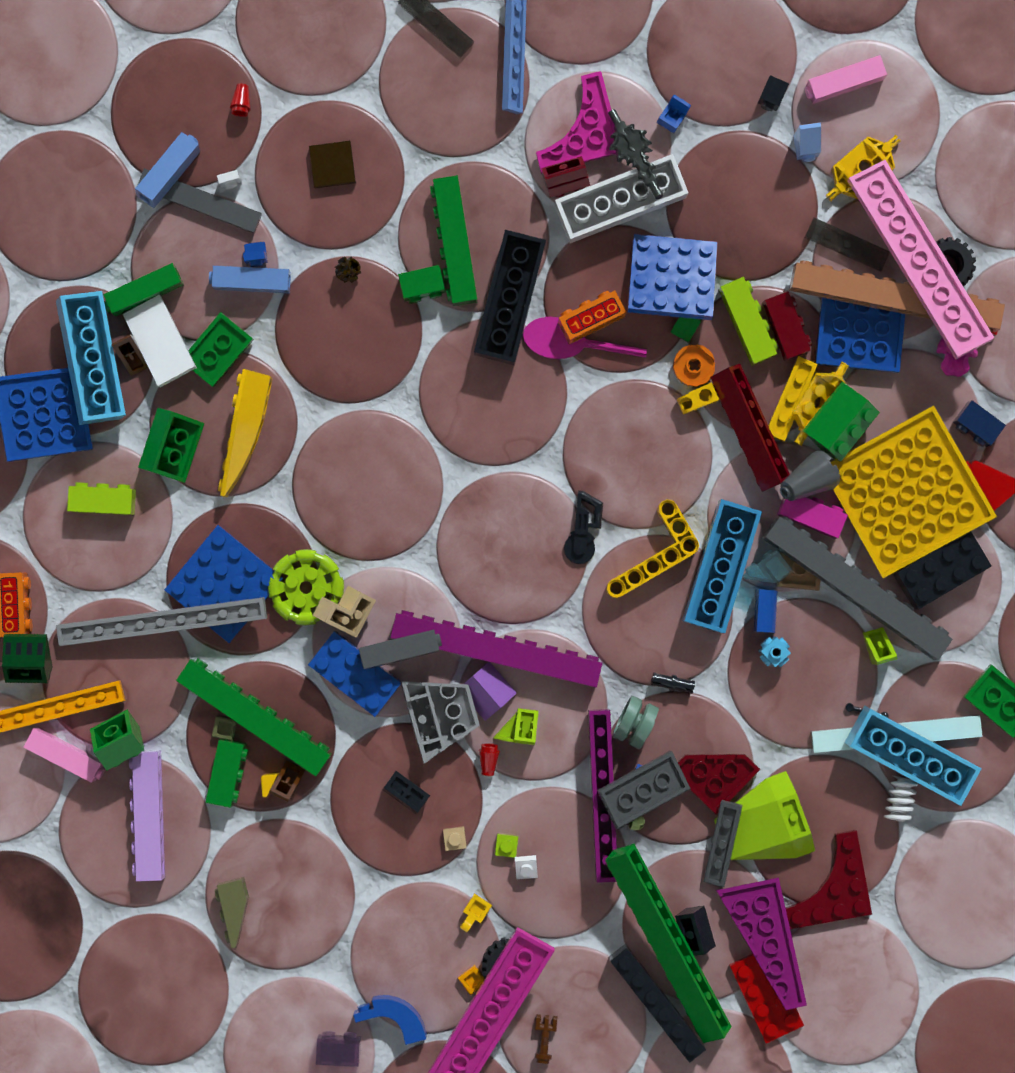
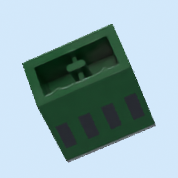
[2,634,53,683]

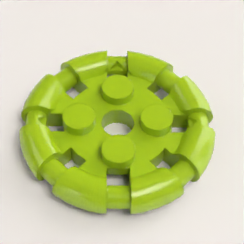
[268,549,344,626]

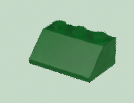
[803,382,880,462]
[138,408,205,483]

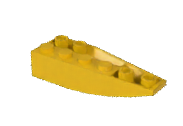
[218,369,273,497]

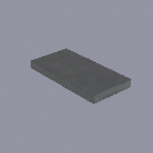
[597,751,690,829]

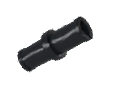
[651,672,695,694]

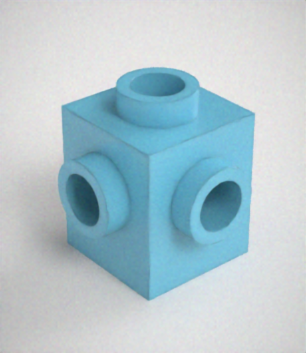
[758,637,791,667]

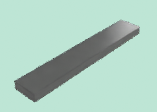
[138,168,262,234]

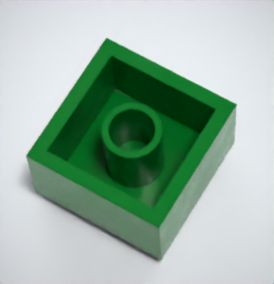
[90,709,145,771]

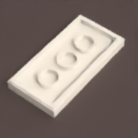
[123,295,197,387]

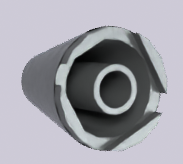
[780,450,840,501]

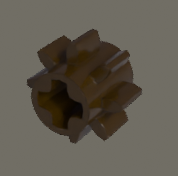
[335,256,361,283]

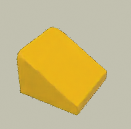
[261,773,279,797]

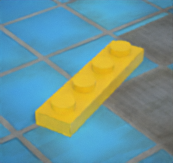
[768,356,818,442]

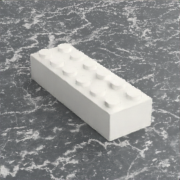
[554,154,689,243]

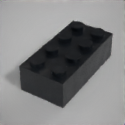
[893,531,992,609]

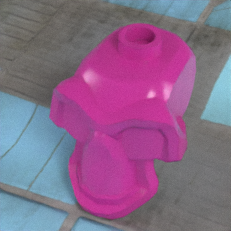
[936,338,978,377]

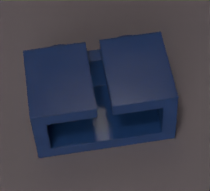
[953,400,1006,447]

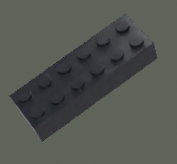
[474,230,546,365]

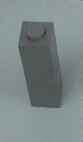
[359,630,442,670]

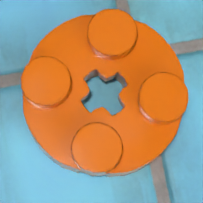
[673,344,715,387]

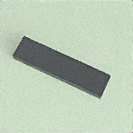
[703,800,743,887]

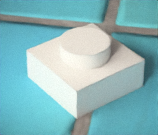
[217,170,242,189]
[515,855,538,879]

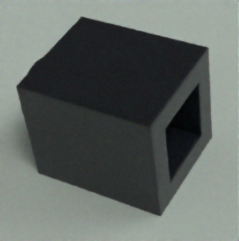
[758,75,789,111]

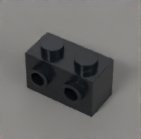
[675,906,716,956]

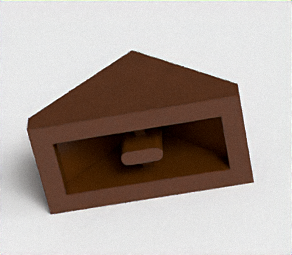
[112,334,149,376]
[269,761,305,802]

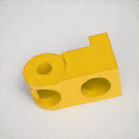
[676,383,719,415]

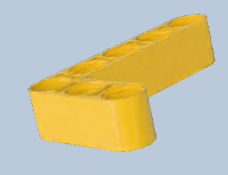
[606,499,699,598]

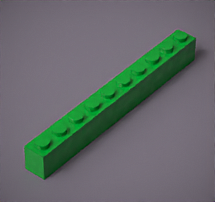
[605,844,732,1043]

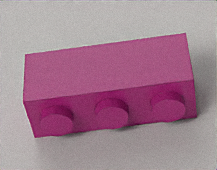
[777,497,848,539]

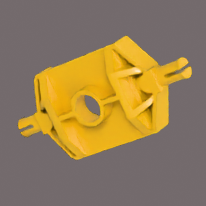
[826,135,901,201]
[793,362,849,446]

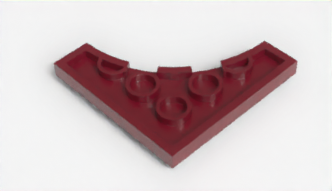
[785,830,872,929]

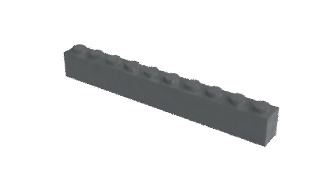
[762,516,953,660]

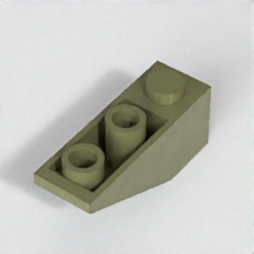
[215,877,249,948]

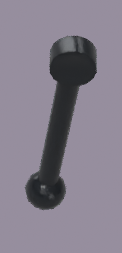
[845,703,889,718]

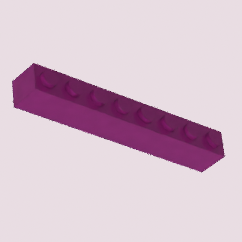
[588,709,617,883]

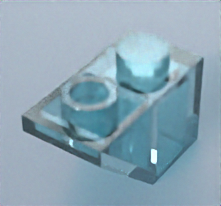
[743,550,794,584]

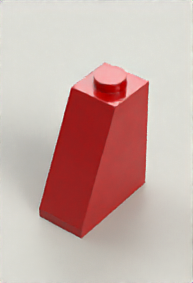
[966,460,1015,511]

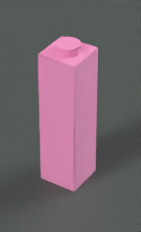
[805,55,887,104]
[23,727,105,783]

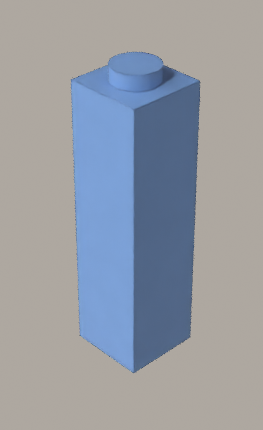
[135,132,200,208]
[209,266,291,293]

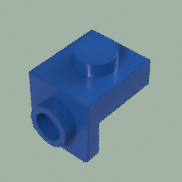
[656,95,691,133]
[243,242,268,267]

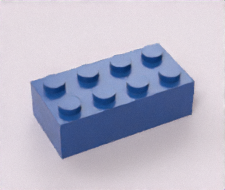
[308,631,402,717]

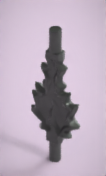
[608,109,663,199]

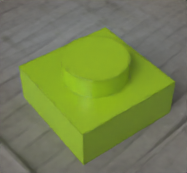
[495,833,518,858]

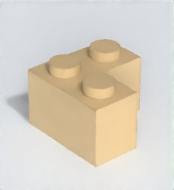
[313,586,376,638]

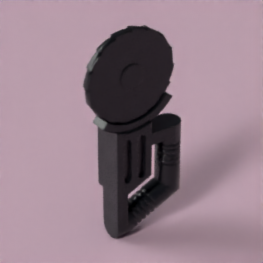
[564,490,603,564]

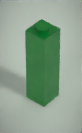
[103,263,184,316]

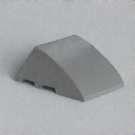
[401,681,480,764]

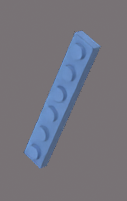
[502,0,527,114]

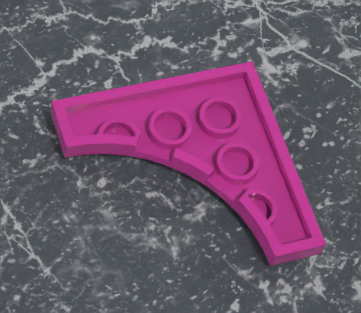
[536,71,617,174]

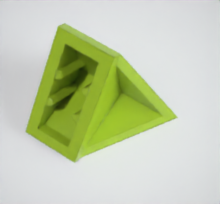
[493,708,539,745]

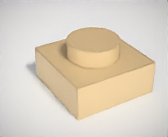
[443,826,467,851]

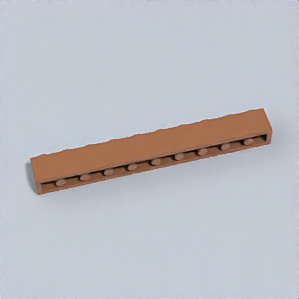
[789,261,1005,332]

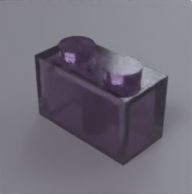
[316,1031,361,1067]

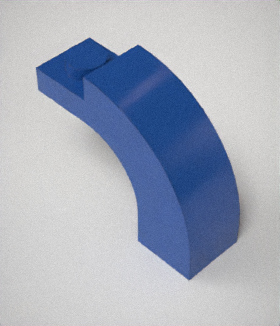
[353,995,427,1045]

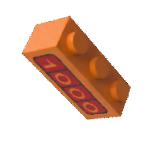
[558,290,626,345]
[0,572,33,637]

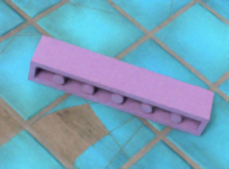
[129,751,165,881]

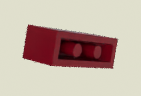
[762,291,812,362]

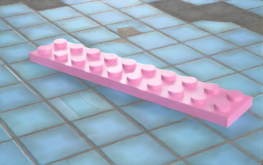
[848,160,994,359]

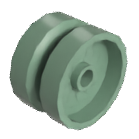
[612,695,659,750]

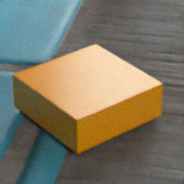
[458,964,485,995]

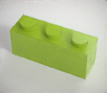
[67,482,136,515]

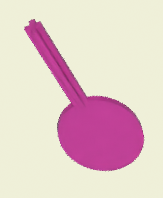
[523,317,647,359]

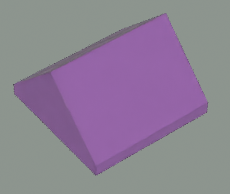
[464,662,516,721]

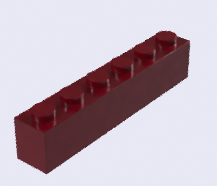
[710,364,790,492]

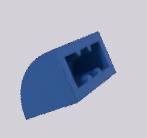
[754,589,778,633]

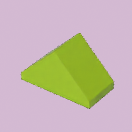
[863,627,898,665]

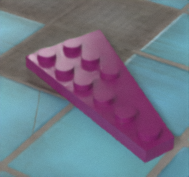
[716,878,807,1010]

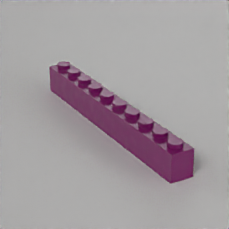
[390,610,603,688]

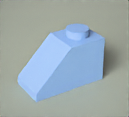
[793,122,821,162]

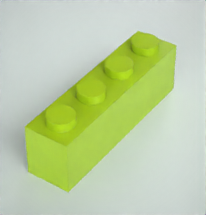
[718,277,778,366]

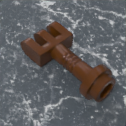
[535,1014,558,1064]

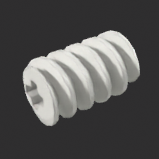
[884,776,918,822]

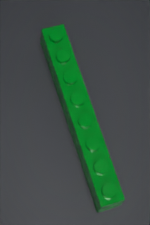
[176,658,332,776]

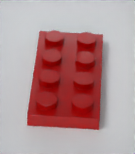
[729,954,804,1044]

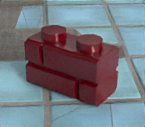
[541,156,590,198]

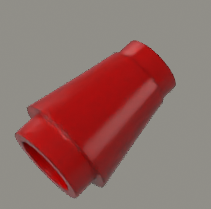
[230,83,251,117]
[479,743,500,776]

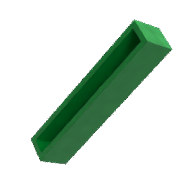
[430,175,478,306]

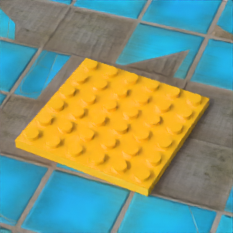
[830,405,997,578]

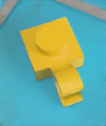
[460,893,492,932]

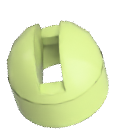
[628,816,645,830]

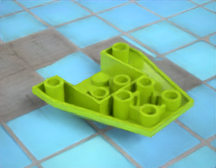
[714,771,815,860]

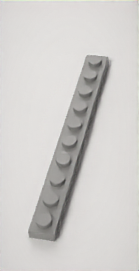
[56,597,267,646]

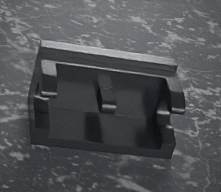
[382,771,430,814]

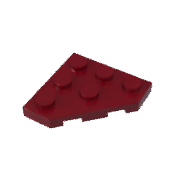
[678,754,761,815]

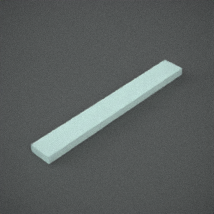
[811,715,982,753]

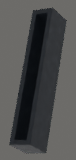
[609,944,706,1063]

